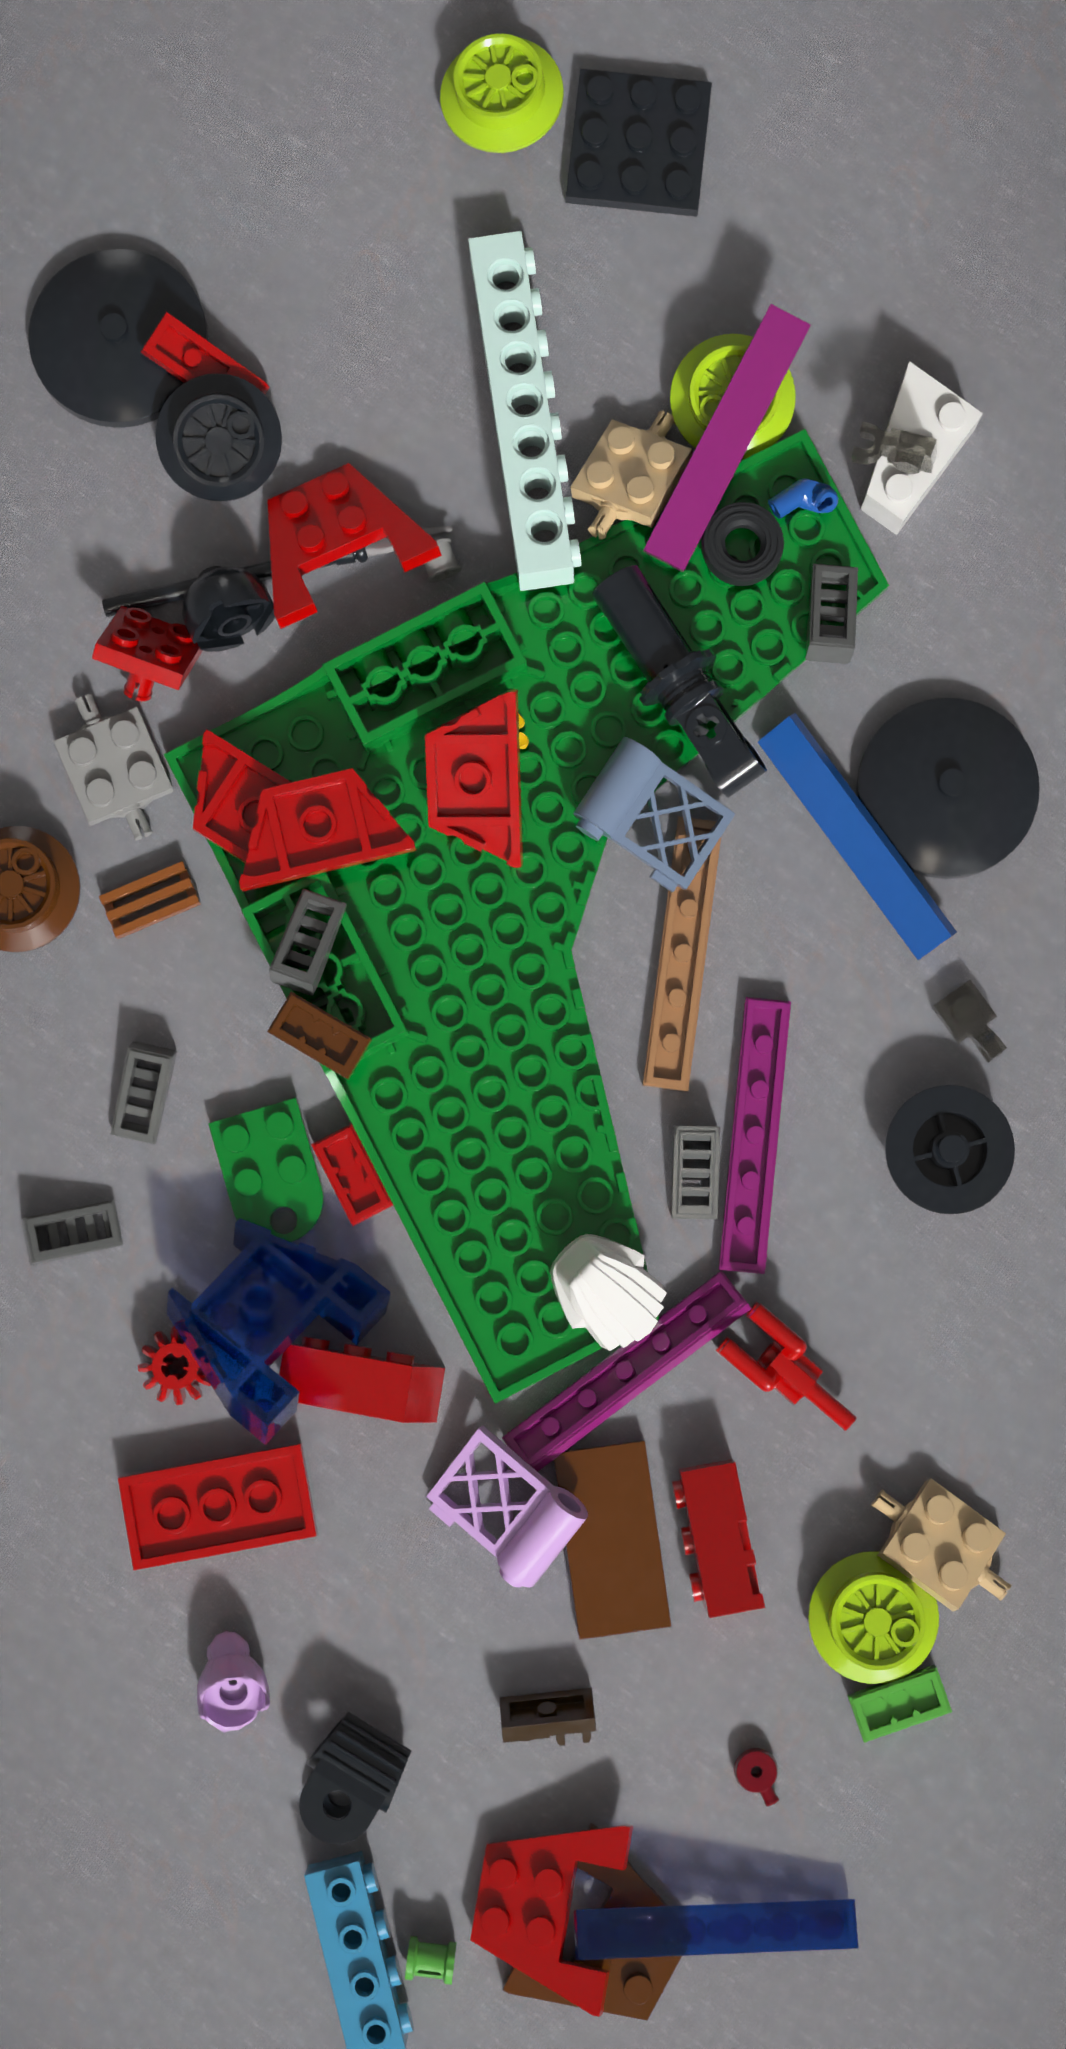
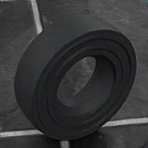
[701,502,784,586]

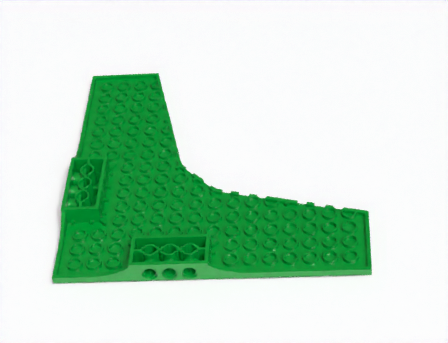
[164,429,889,1404]

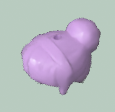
[197,1631,270,1733]

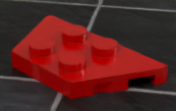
[425,689,523,868]
[193,729,292,863]
[239,768,416,892]

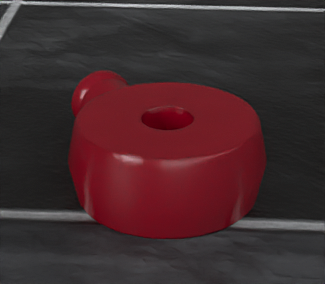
[734,1748,779,1807]

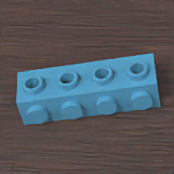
[304,1851,414,2049]

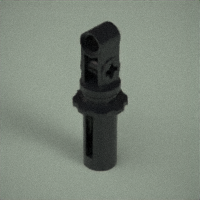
[592,565,767,798]

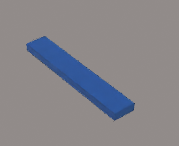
[758,713,957,960]

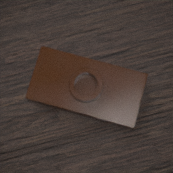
[267,992,372,1080]

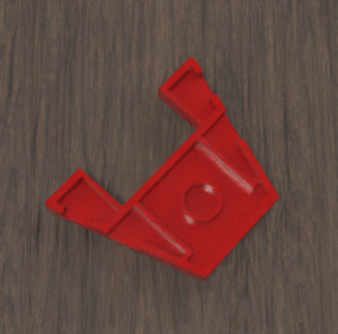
[267,463,442,629]
[470,1824,633,2017]

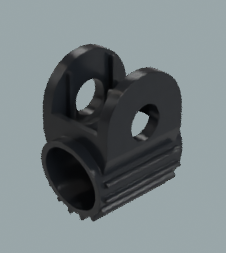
[299,1711,412,1844]

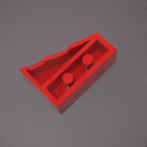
[275,1336,445,1423]
[672,1459,765,1618]

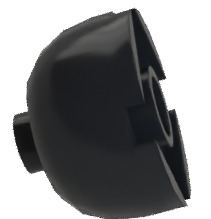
[182,566,275,652]

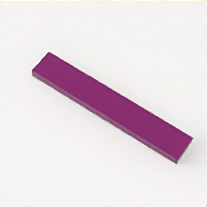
[643,304,811,572]
[718,997,791,1274]
[502,1270,751,1472]

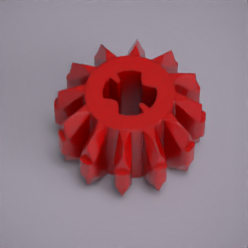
[138,1326,218,1405]

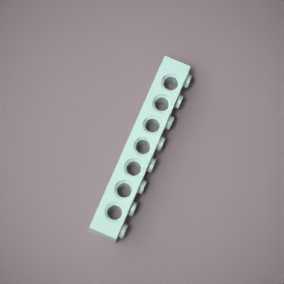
[468,231,581,591]

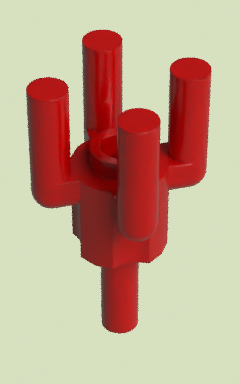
[715,1301,857,1431]

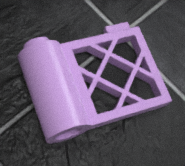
[426,1425,588,1588]

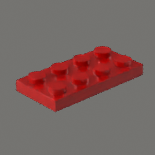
[118,1443,318,1571]

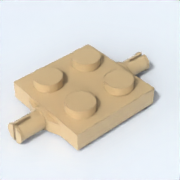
[571,410,692,539]
[871,1478,1011,1611]

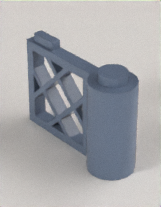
[573,737,735,892]

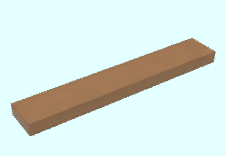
[642,816,721,1092]

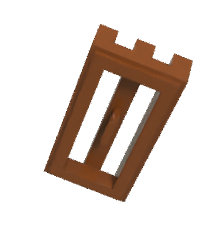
[99,861,201,939]

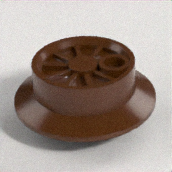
[0,826,81,952]

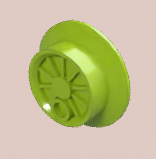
[440,34,564,153]
[670,333,796,460]
[808,1551,939,1684]

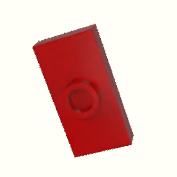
[311,1123,394,1226]

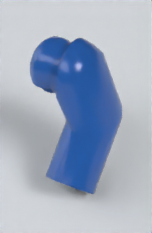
[768,478,839,519]

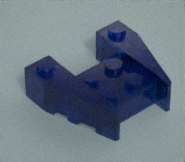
[167,1218,391,1445]

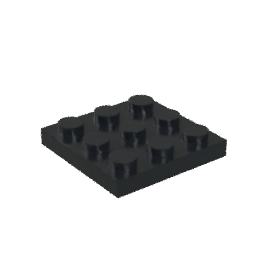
[566,68,712,217]

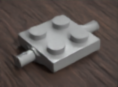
[53,694,173,841]

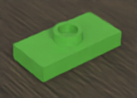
[847,1665,952,1743]

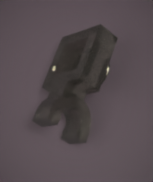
[852,421,937,474]
[932,980,1007,1063]

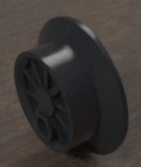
[156,373,282,501]
[885,1085,1015,1214]

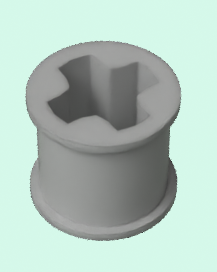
[424,538,462,582]

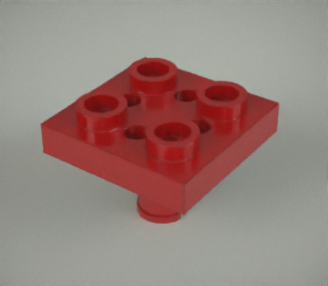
[92,606,202,701]

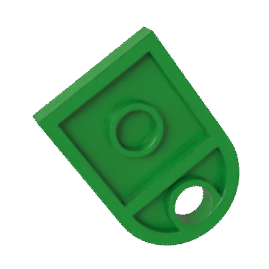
[208,1098,324,1244]

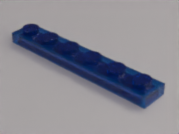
[574,1899,859,1960]

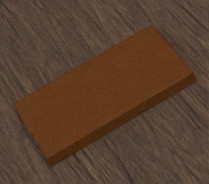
[554,1440,672,1640]

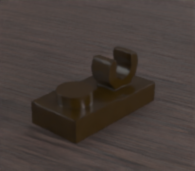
[500,1687,596,1746]

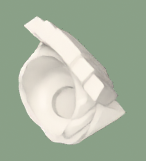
[550,1234,667,1351]

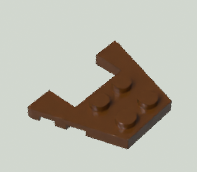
[502,1823,693,2021]

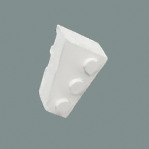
[861,361,983,535]

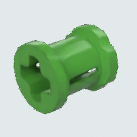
[405,1935,457,1985]

